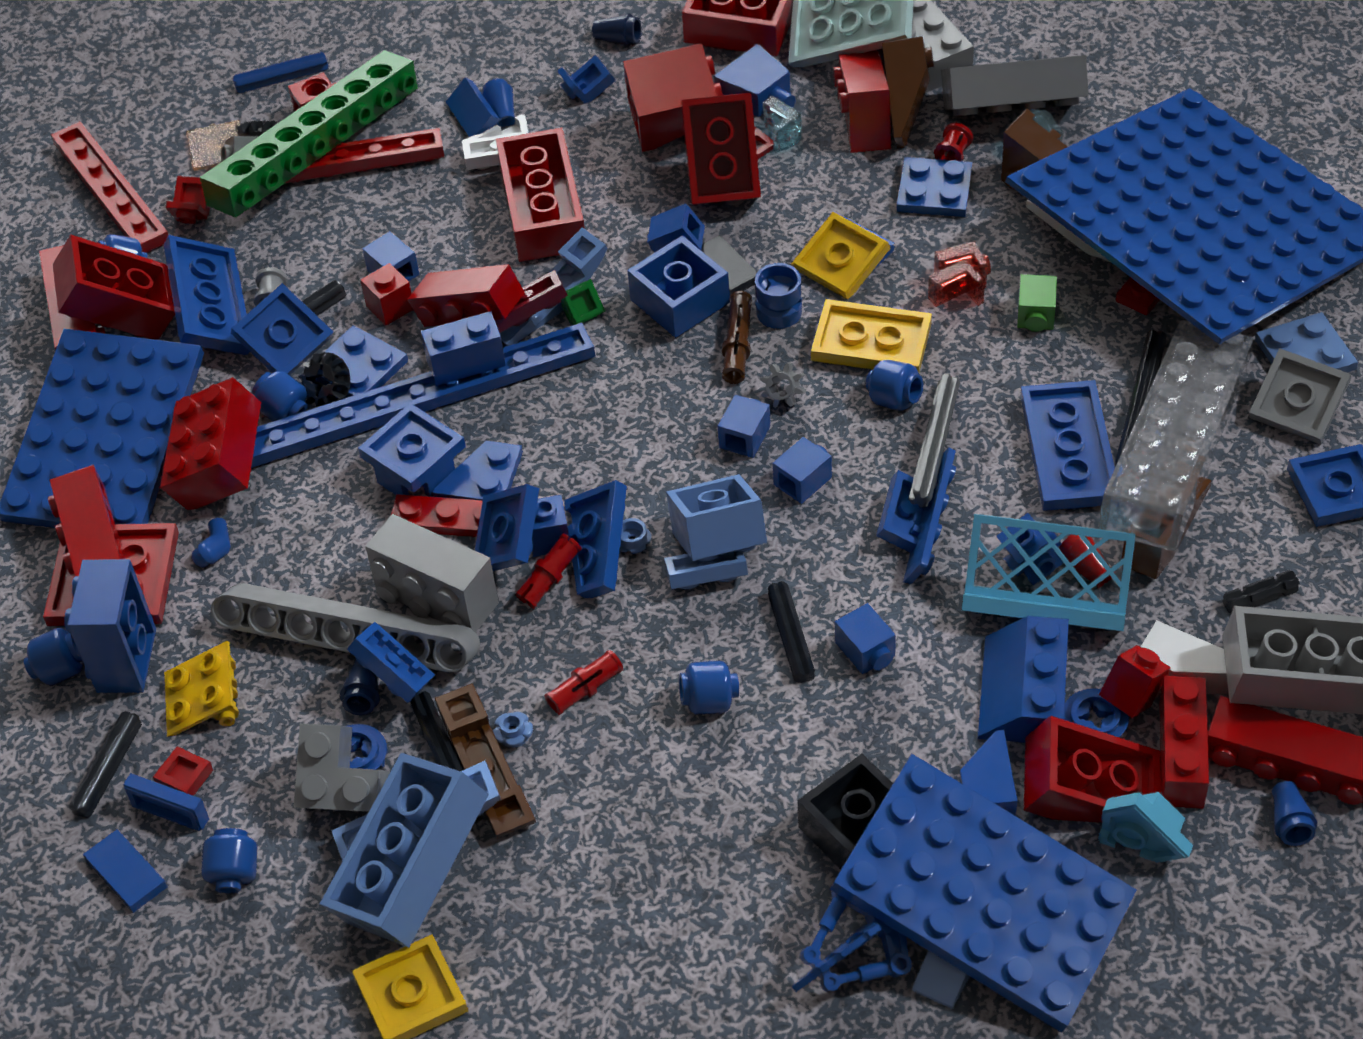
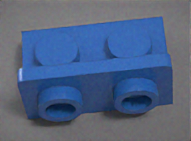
[347,622,435,703]

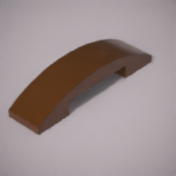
[435,683,536,839]

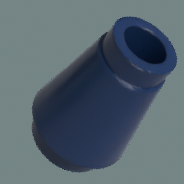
[592,14,642,46]
[340,659,380,716]

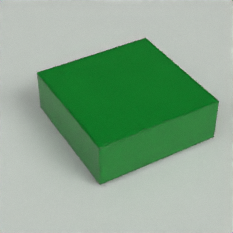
[560,279,606,326]

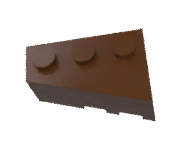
[1001,109,1068,190]

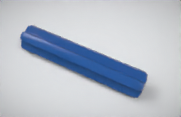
[233,52,328,93]

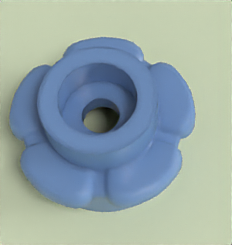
[620,518,651,554]
[493,711,533,748]

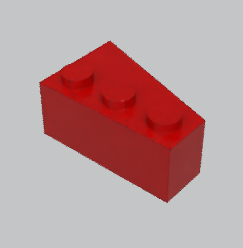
[833,51,891,153]

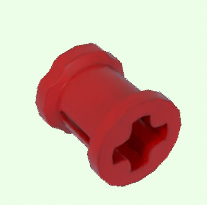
[934,122,973,161]

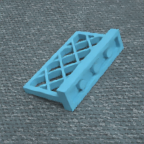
[962,514,1136,631]

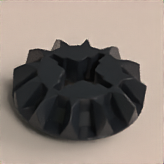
[236,120,280,137]
[298,352,351,408]

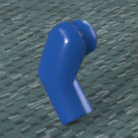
[192,518,231,568]

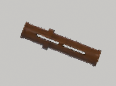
[721,291,753,384]

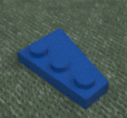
[564,480,627,598]

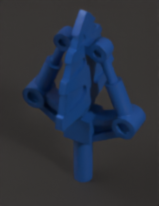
[792,891,912,992]

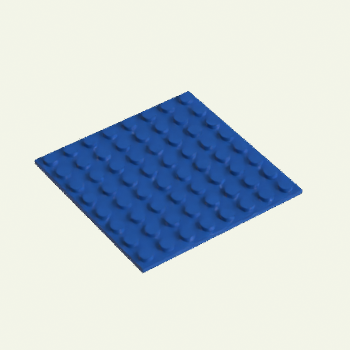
[1005,88,1363,345]

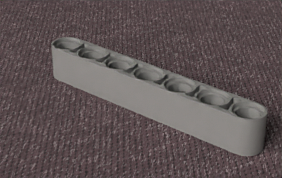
[211,583,480,672]

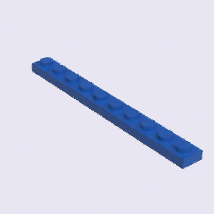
[251,323,595,468]

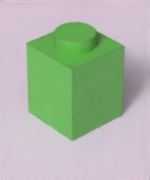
[1017,274,1057,332]

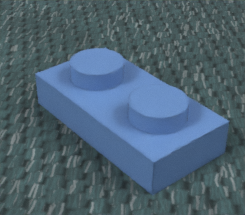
[664,551,748,589]

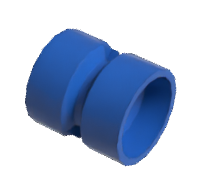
[754,263,802,329]

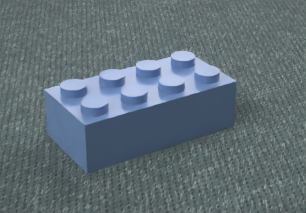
[320,753,489,948]

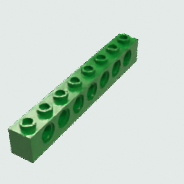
[200,50,418,218]

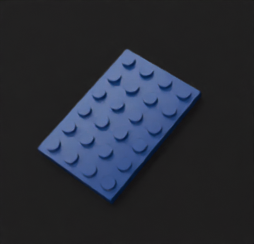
[0,329,204,528]
[830,754,1137,1033]

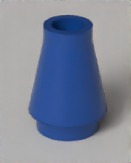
[482,78,516,128]
[1272,781,1318,846]

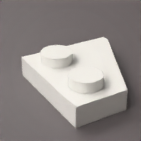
[462,114,528,170]

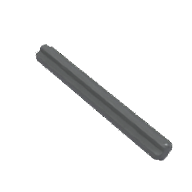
[909,373,960,508]

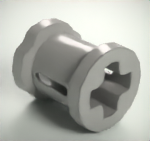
[254,267,287,306]

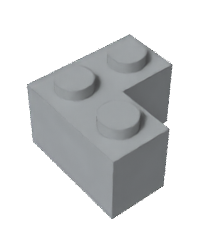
[294,723,390,812]

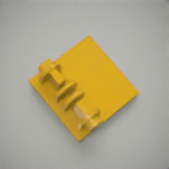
[164,641,239,737]

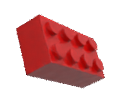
[496,127,585,262]

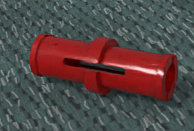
[515,533,582,609]
[544,650,624,715]

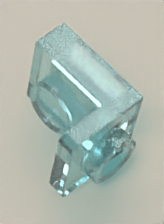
[763,95,802,153]

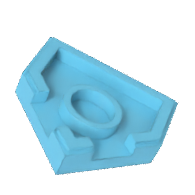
[1098,792,1193,863]

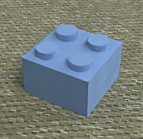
[666,474,767,562]

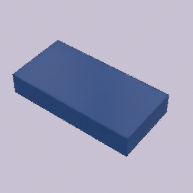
[446,77,499,138]
[123,773,209,831]
[83,829,168,913]

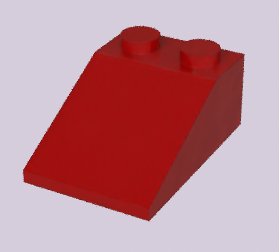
[1024,716,1161,823]

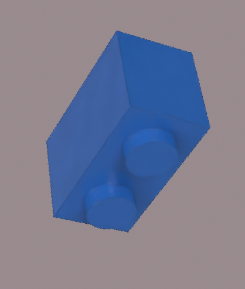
[421,311,506,386]

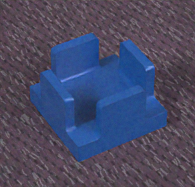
[358,403,466,497]

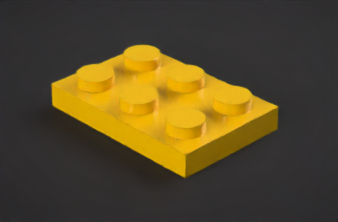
[811,299,932,373]

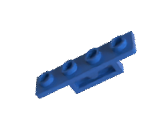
[876,447,956,584]

